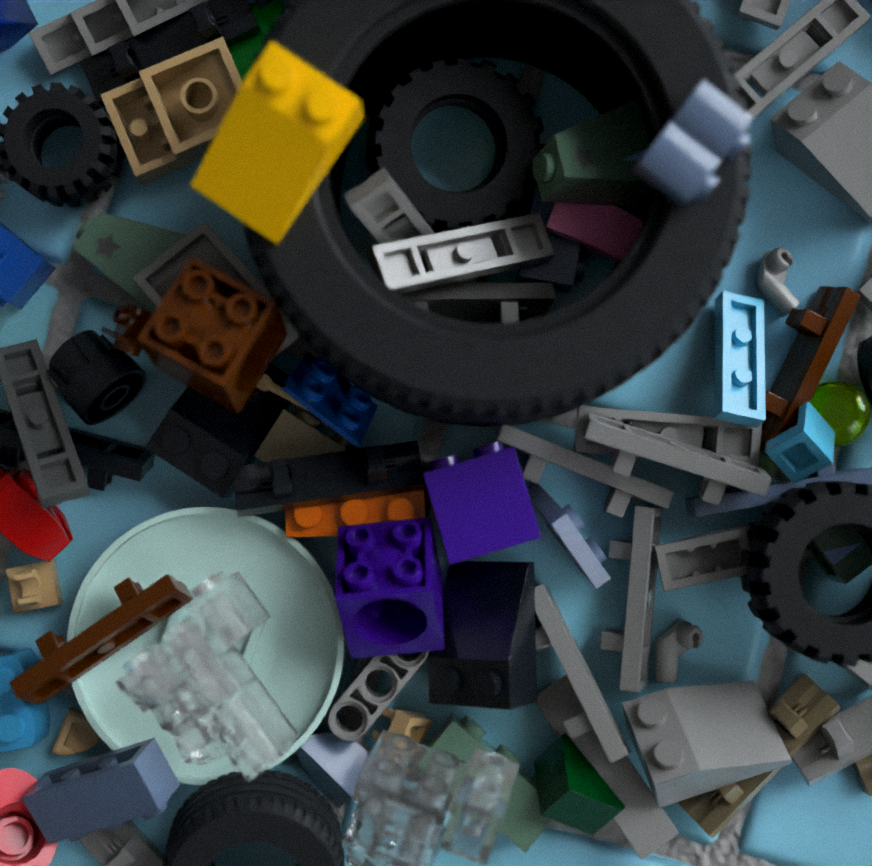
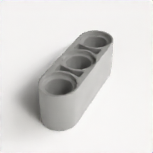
[328,651,429,741]

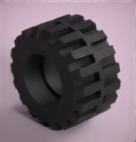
[0,83,124,208]

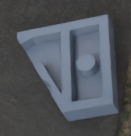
[527,483,611,589]

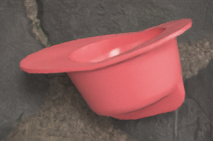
[0,768,58,866]

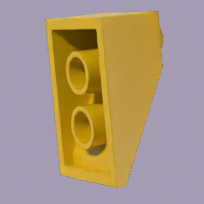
[190,41,364,245]

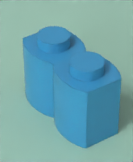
[0,648,51,753]

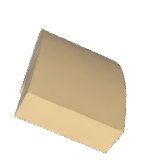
[100,37,243,185]

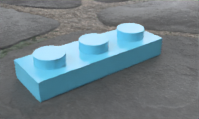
[714,291,766,428]

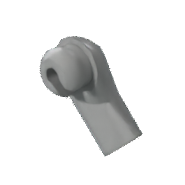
[757,247,800,317]
[655,621,703,683]

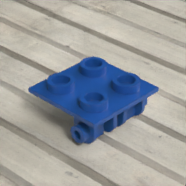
[283,351,378,448]

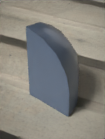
[297,732,380,809]

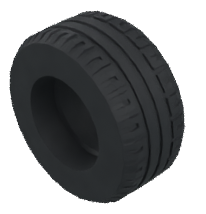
[163,769,345,866]

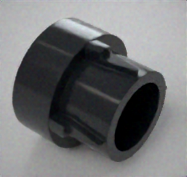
[47,330,146,425]

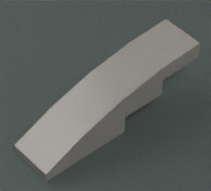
[29,0,209,75]
[654,520,821,591]
[536,675,680,860]

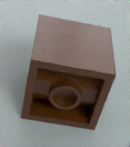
[137,256,288,415]

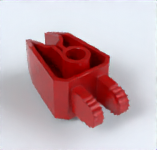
[0,465,74,562]

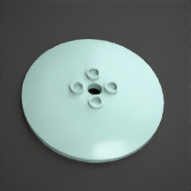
[67,507,345,785]

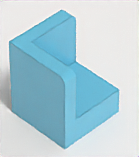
[765,401,835,484]

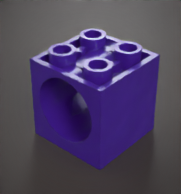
[423,441,542,565]
[335,517,445,658]

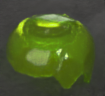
[810,380,871,447]

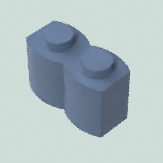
[633,79,754,209]

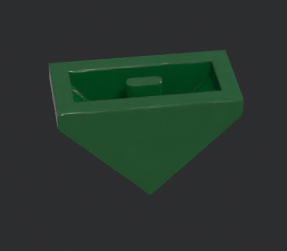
[534,733,626,835]

